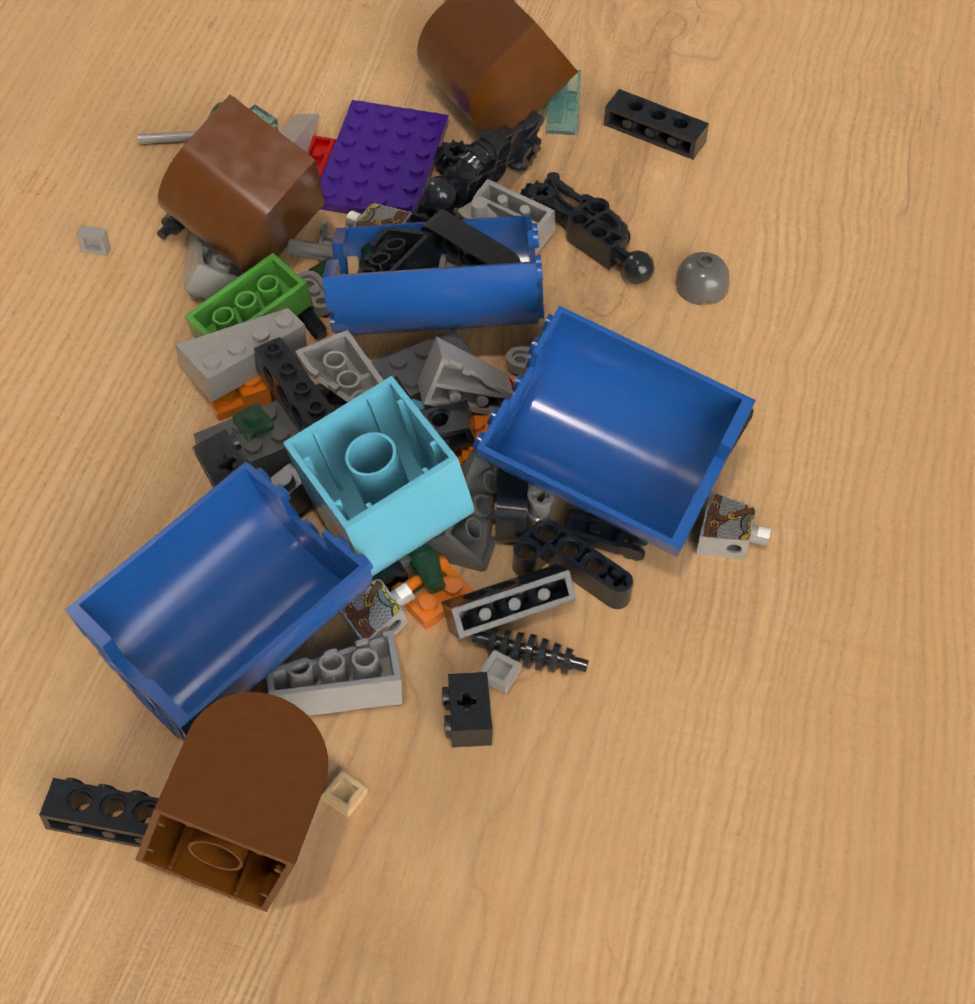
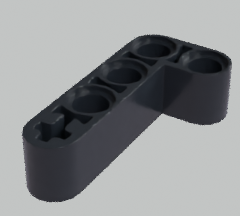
[420,210,521,266]
[495,469,529,542]
[512,519,633,609]

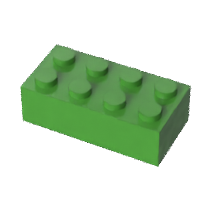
[185,253,313,338]

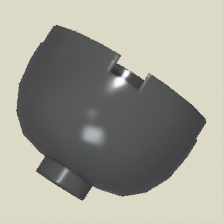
[675,252,729,305]

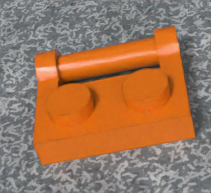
[391,554,474,630]

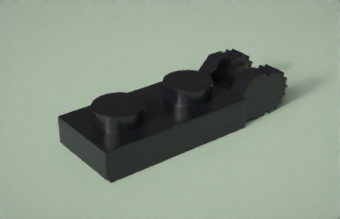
[564,509,648,561]

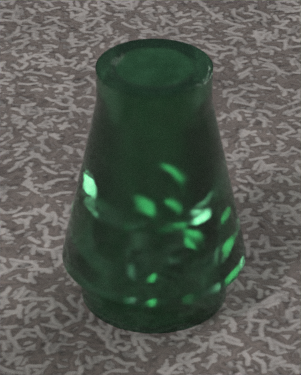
[409,545,446,594]

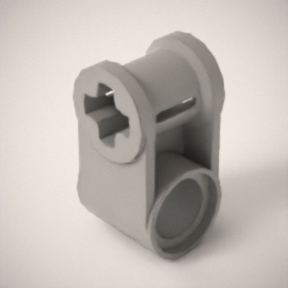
[527,484,555,524]

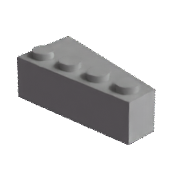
[176,308,307,402]
[267,629,402,716]

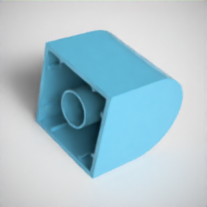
[283,376,474,577]

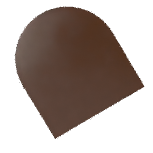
[417,0,578,132]
[158,95,325,273]
[135,692,328,912]

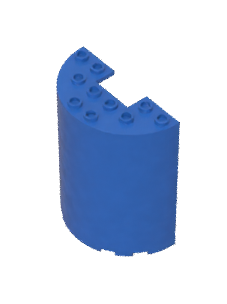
[322,215,544,336]
[473,305,756,557]
[65,461,373,742]

